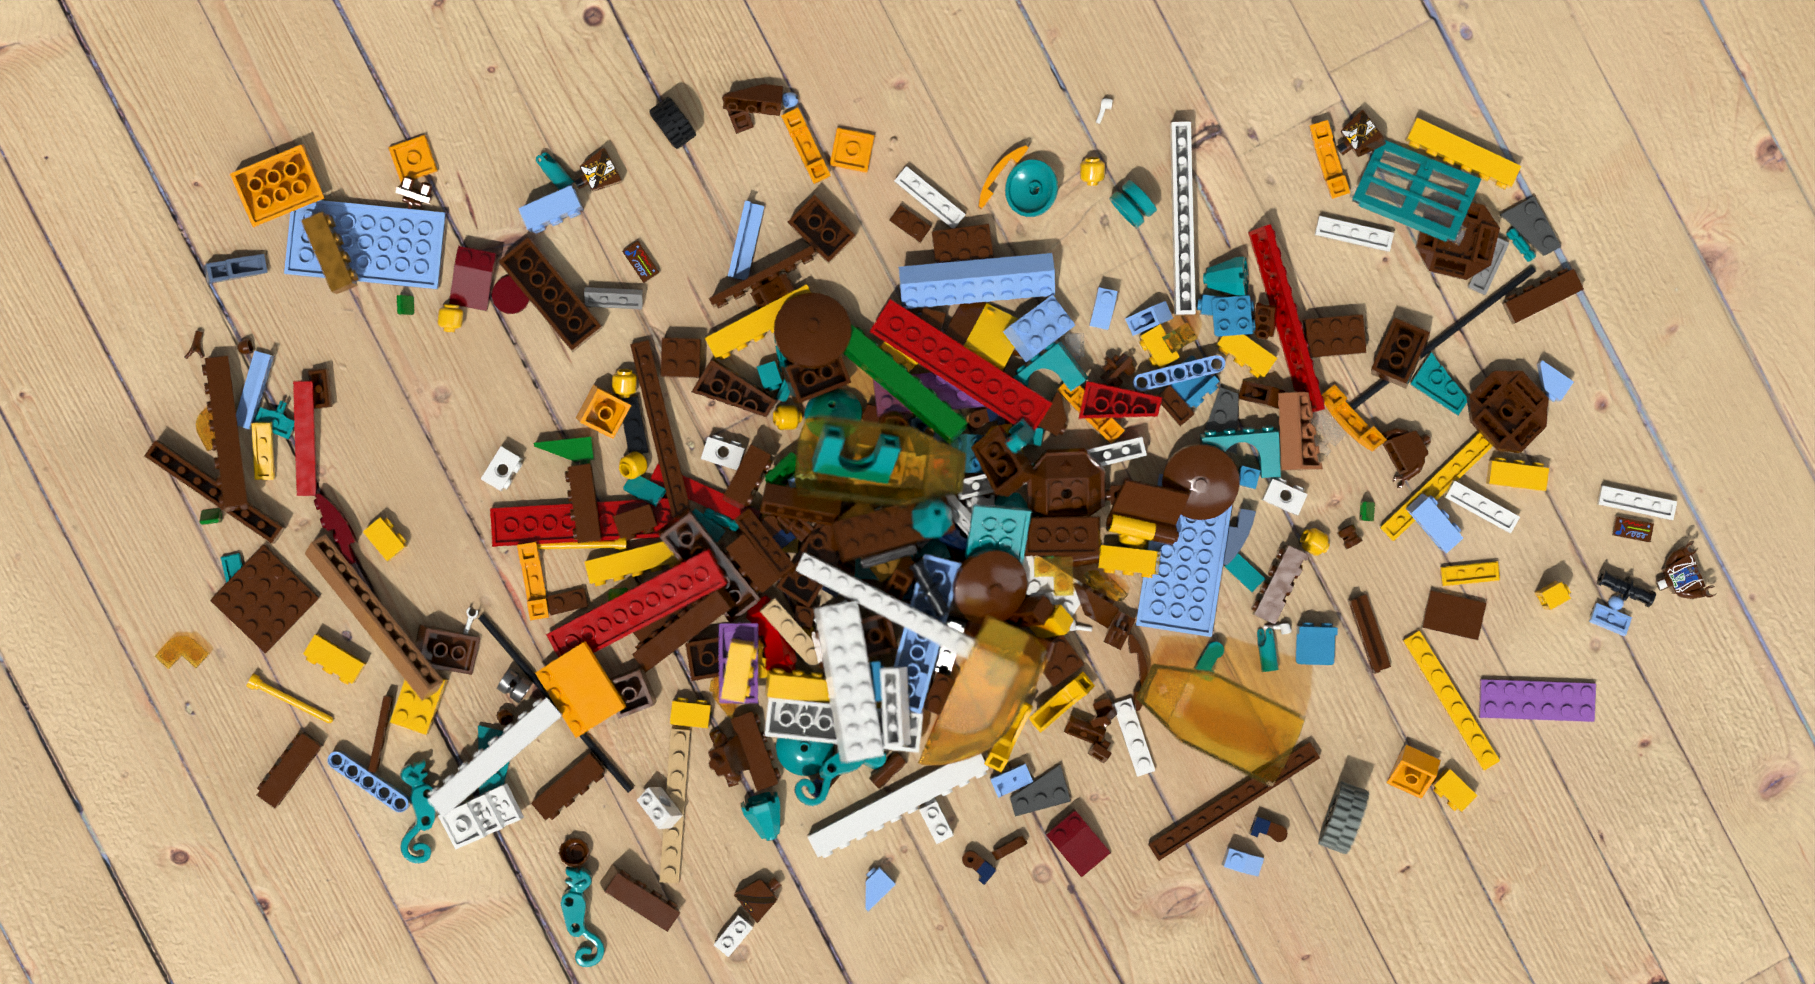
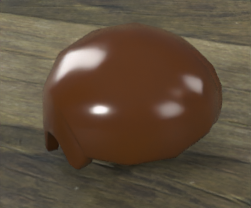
[878,410,908,438]
[559,838,590,867]

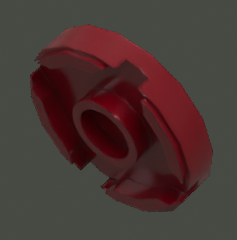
[492,276,530,314]

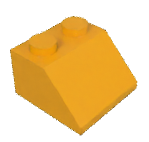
[576,384,631,439]
[1387,745,1441,799]

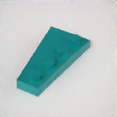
[478,725,510,795]

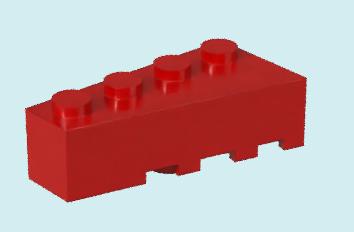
[1078,380,1162,419]

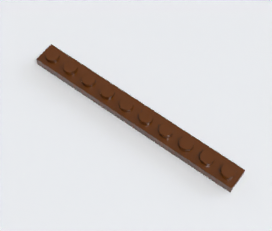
[630,340,691,519]
[1148,742,1320,861]

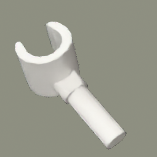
[1096,98,1112,124]
[463,607,479,634]
[1069,620,1092,632]
[1264,623,1291,635]

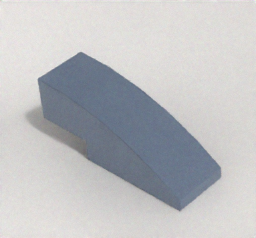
[204,254,268,284]
[1223,509,1256,565]

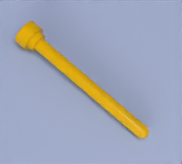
[537,538,628,552]
[246,673,333,723]

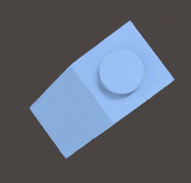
[1090,287,1118,330]
[1125,301,1173,336]
[1537,360,1574,402]
[1222,846,1264,876]
[865,866,896,911]

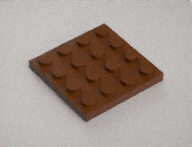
[210,545,319,654]

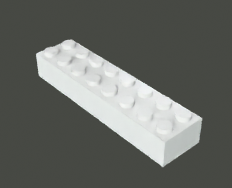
[814,601,884,762]
[765,697,923,753]
[427,698,562,817]

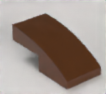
[722,90,754,134]

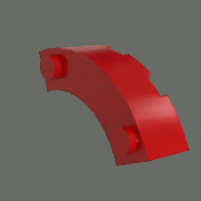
[746,596,797,673]

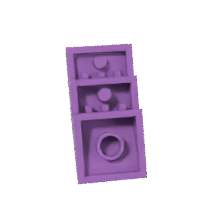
[719,624,758,703]

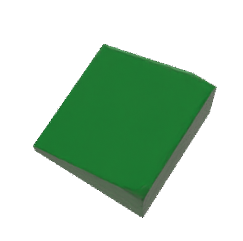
[397,295,415,316]
[1359,502,1375,521]
[199,508,222,525]
[608,588,628,601]

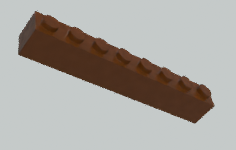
[202,356,248,512]
[144,440,286,544]

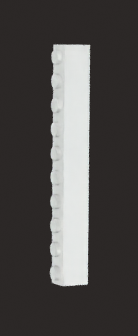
[1170,122,1196,316]
[954,437,1147,500]
[796,553,979,659]
[807,747,989,858]

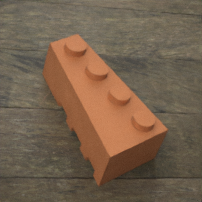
[1278,392,1323,470]

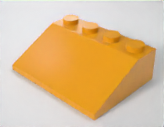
[230,144,324,227]
[535,641,626,738]

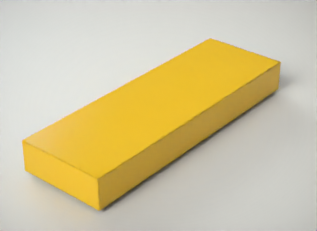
[251,422,275,480]
[1440,561,1500,586]

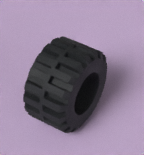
[649,97,696,149]

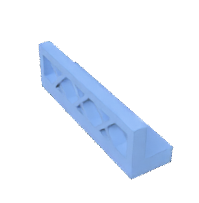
[728,200,764,280]
[236,351,274,430]

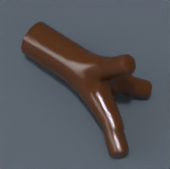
[184,331,204,359]

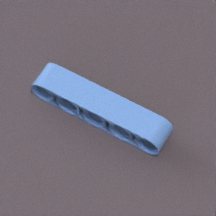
[1132,355,1225,392]
[328,750,411,812]

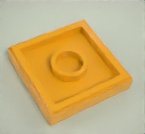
[830,128,875,173]
[388,135,438,182]

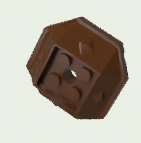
[1415,196,1500,280]
[1466,371,1549,453]
[1027,448,1105,517]

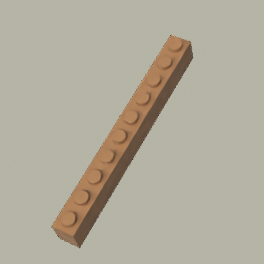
[305,534,444,701]

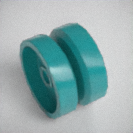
[1109,180,1157,229]

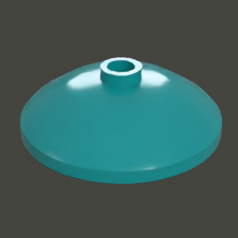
[1005,160,1058,217]
[805,388,862,437]
[776,737,833,776]

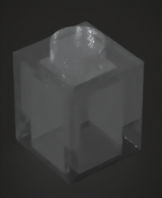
[1064,333,1085,361]

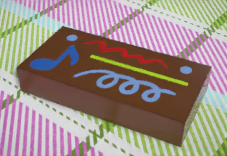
[622,241,660,283]
[1612,517,1654,542]

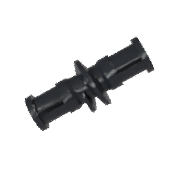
[909,559,951,618]
[1597,569,1656,607]

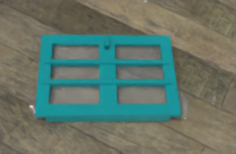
[1350,140,1481,245]

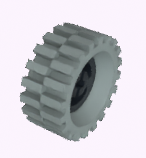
[1318,781,1369,854]

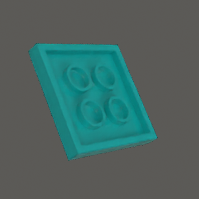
[965,504,1031,565]

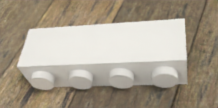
[880,667,911,747]

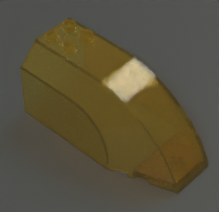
[794,416,966,506]
[918,614,1048,765]
[1136,664,1306,786]

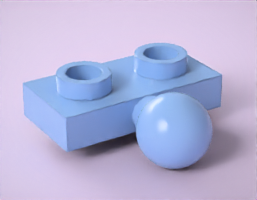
[1589,595,1632,636]

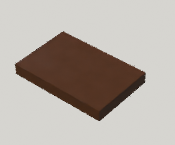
[1421,590,1487,640]

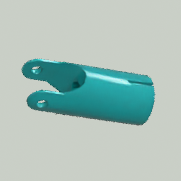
[536,152,575,190]
[1257,628,1279,672]

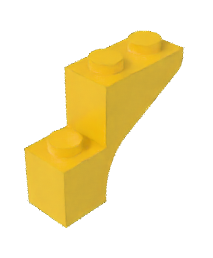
[1029,671,1095,733]
[984,698,1033,772]

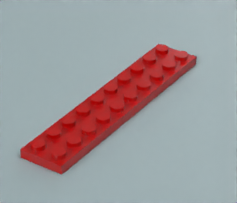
[1248,224,1325,413]
[869,299,1052,431]
[490,498,673,547]
[546,549,728,657]

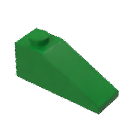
[534,437,595,465]

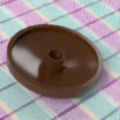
[774,293,851,368]
[1162,443,1240,520]
[952,549,1027,625]

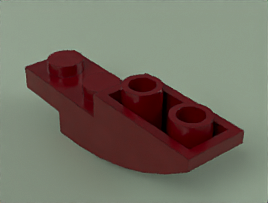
[314,493,358,565]

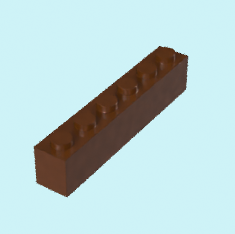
[632,586,736,673]

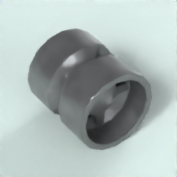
[496,668,533,704]

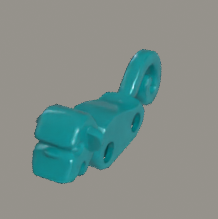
[794,749,886,806]
[400,759,435,864]
[561,866,604,967]

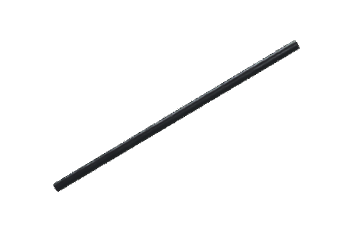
[1349,266,1536,410]
[478,614,634,793]

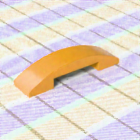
[781,108,831,184]
[1309,120,1350,199]
[978,145,1029,210]
[1057,383,1125,444]
[1322,384,1387,452]
[517,542,549,621]

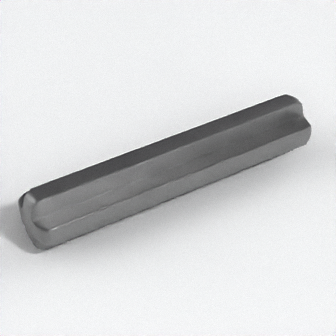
[861,544,917,568]

